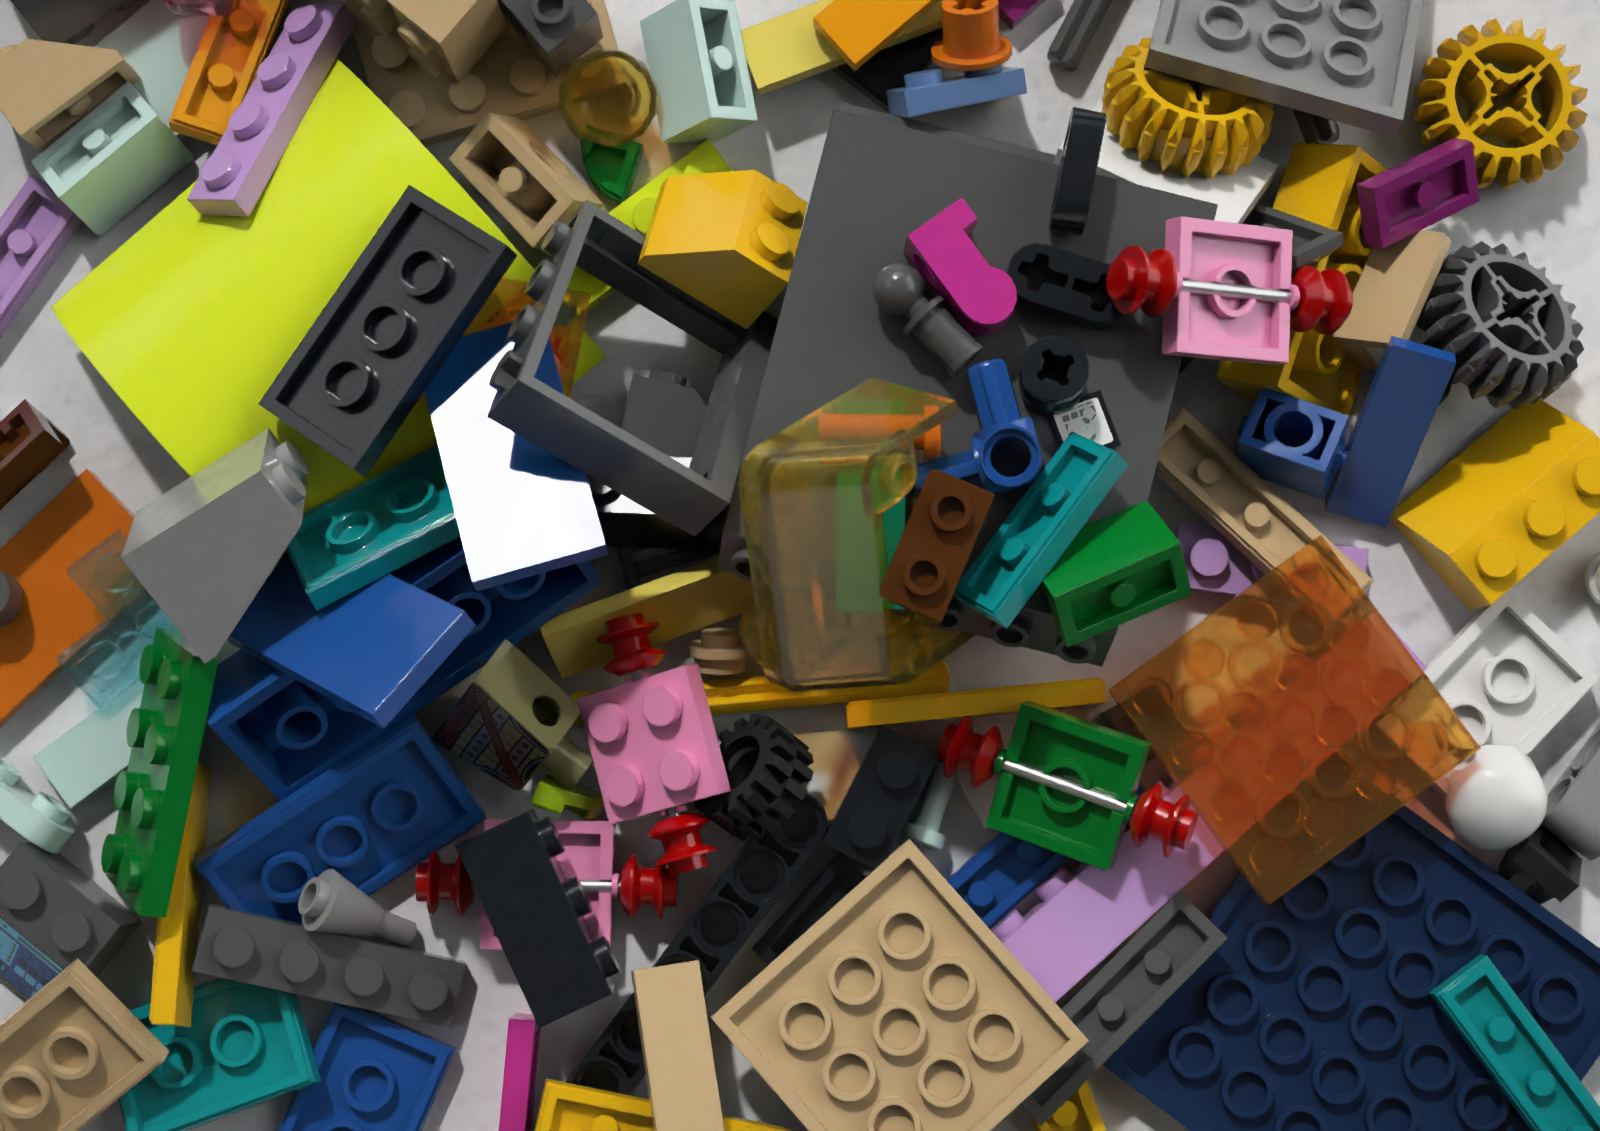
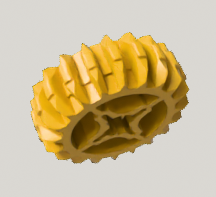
[1413,18,1588,190]
[1101,38,1274,179]

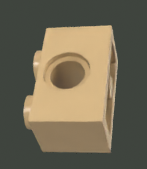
[448,111,604,248]

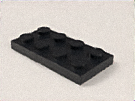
[258,185,517,477]

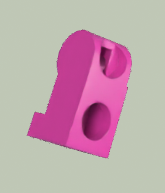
[903,197,1017,336]

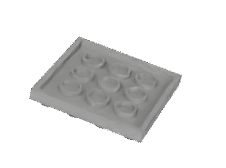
[1144,0,1424,137]

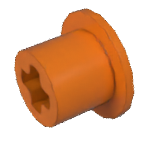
[931,0,1012,71]

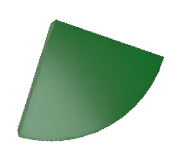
[580,126,644,205]

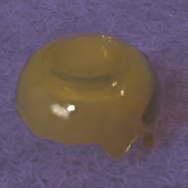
[559,49,658,147]

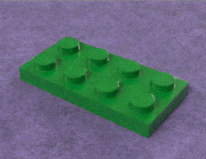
[101,627,219,918]

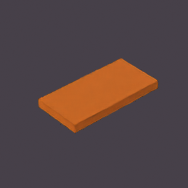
[0,469,147,728]

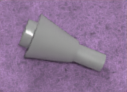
[298,869,417,946]

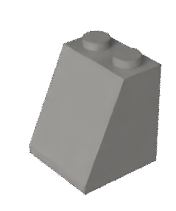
[121,428,310,664]

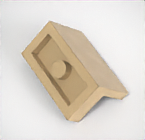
[1333,230,1451,370]

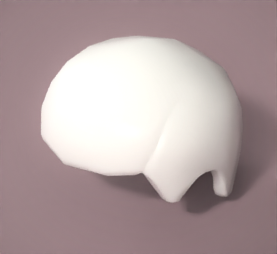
[1444,745,1548,850]

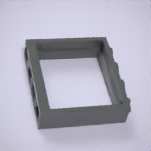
[487,200,778,536]

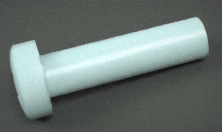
[900,761,957,851]

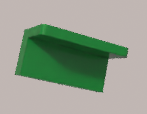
[1041,501,1192,647]

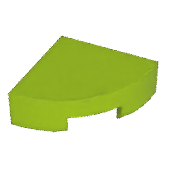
[531,774,605,821]

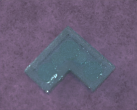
[57,529,177,710]

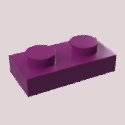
[1356,138,1480,249]

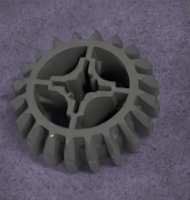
[1416,241,1584,410]

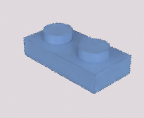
[886,65,1027,117]

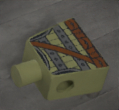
[431,639,593,790]

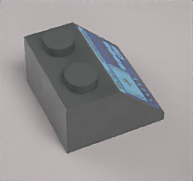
[0,842,142,1000]

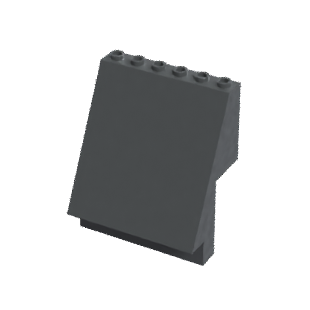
[717,102,1218,667]

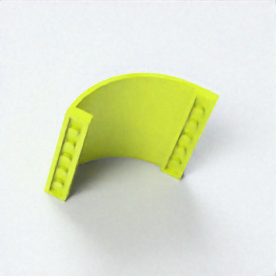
[51,58,606,566]

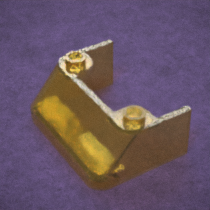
[739,377,975,692]

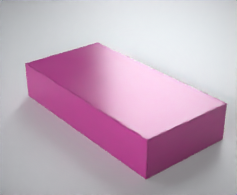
[499,1013,541,1131]

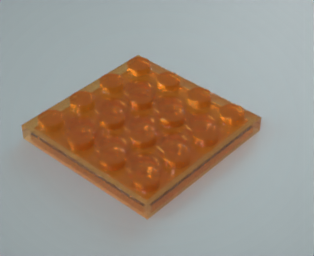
[1107,535,1481,905]

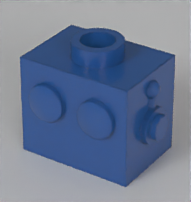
[1238,387,1349,500]

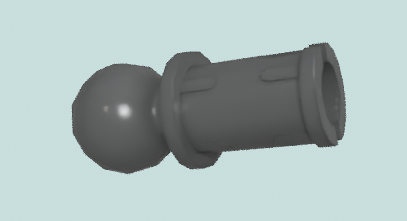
[872,263,984,377]

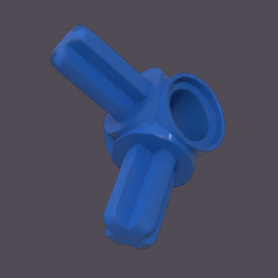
[912,359,1043,496]

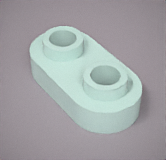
[0,757,75,854]

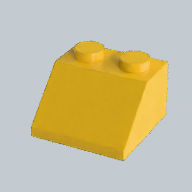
[637,169,808,329]

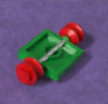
[937,700,1198,871]

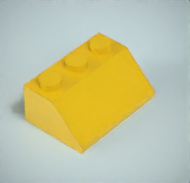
[1390,399,1600,611]

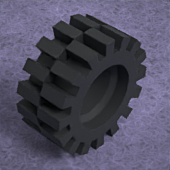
[694,714,814,842]

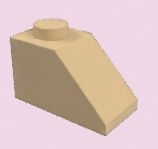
[0,39,141,153]

